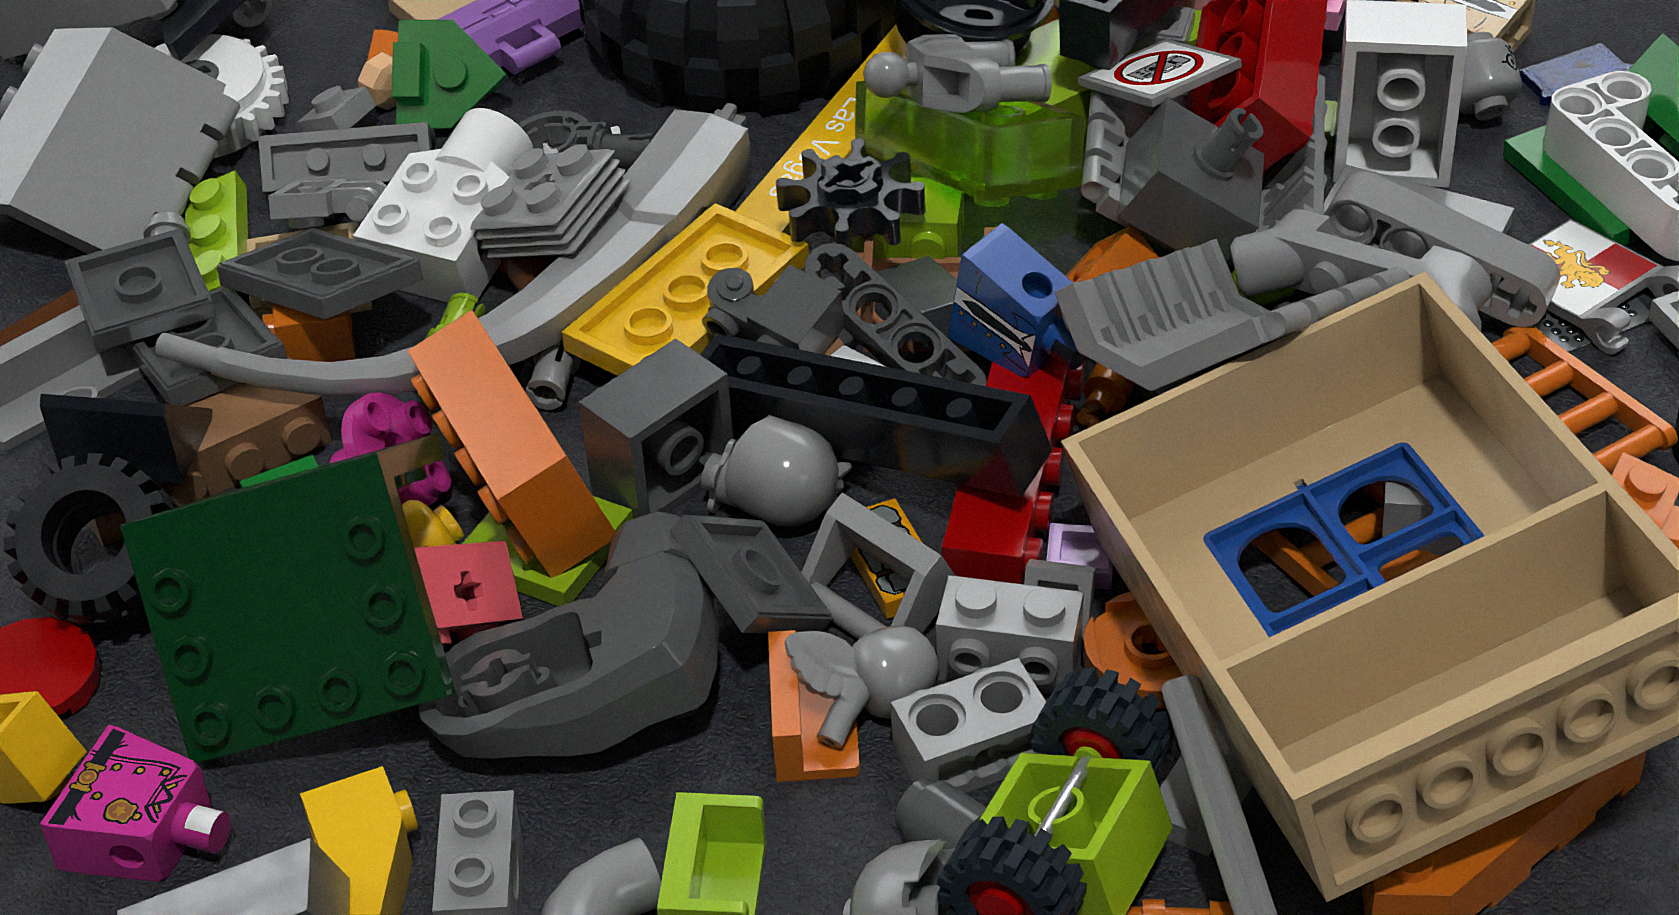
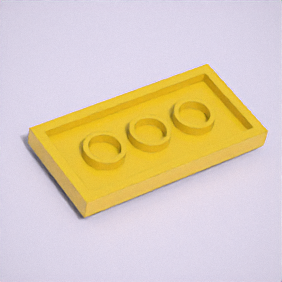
[561,203,809,376]

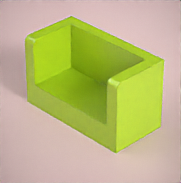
[657,792,767,915]

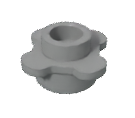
[701,439,737,514]

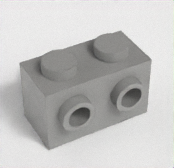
[936,575,1084,695]

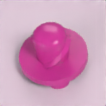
[329,392,451,506]

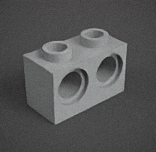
[891,658,1046,793]

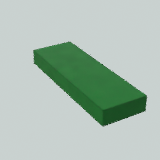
[1502,125,1641,246]

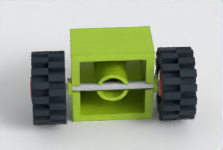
[936,667,1173,915]

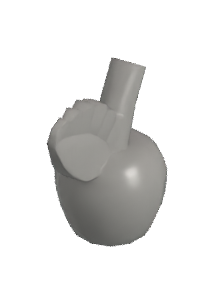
[785,626,939,748]

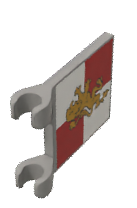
[1529,219,1679,355]

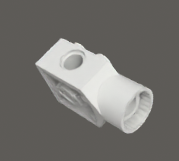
[353,108,533,303]

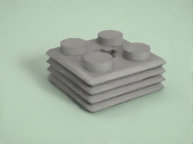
[470,144,631,258]

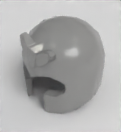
[724,415,852,528]

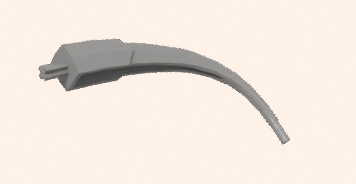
[155,103,750,397]

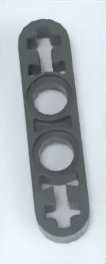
[805,243,987,386]

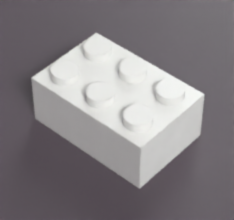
[1333,0,1467,188]

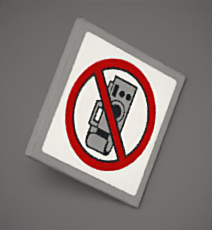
[1078,39,1242,116]

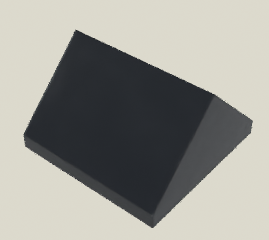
[40,394,212,483]

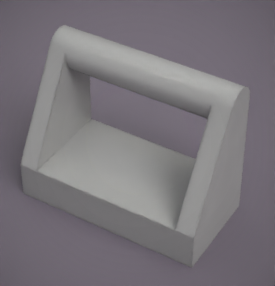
[801,493,956,640]

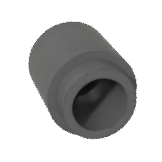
[895,778,987,849]

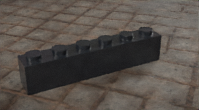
[700,333,1053,498]

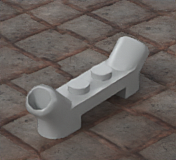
[1230,209,1492,332]

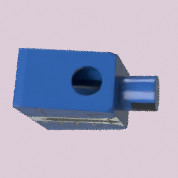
[947,223,1087,377]

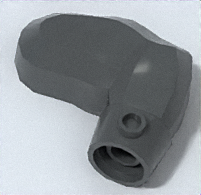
[418,511,719,759]

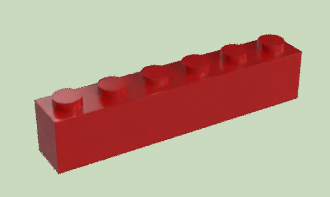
[942,357,1090,584]

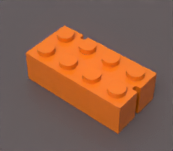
[407,310,616,578]

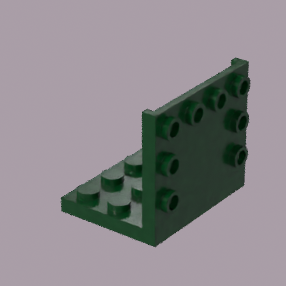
[120,433,456,763]

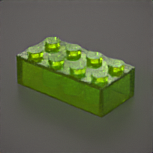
[855,81,1086,207]

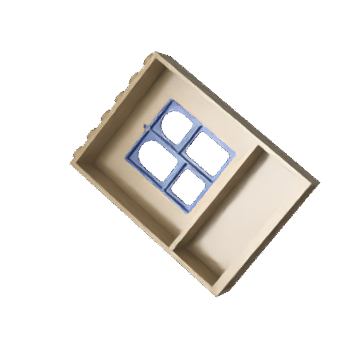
[1061,271,1679,902]

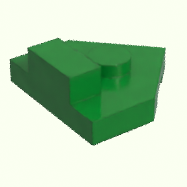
[392,19,509,132]

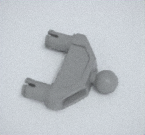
[863,34,1051,113]

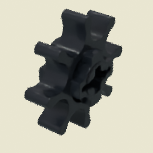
[776,138,926,248]

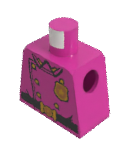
[40,724,231,882]

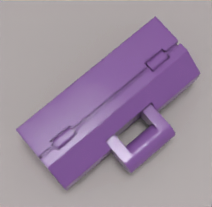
[437,0,585,74]

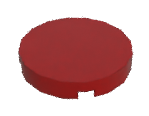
[0,617,101,715]

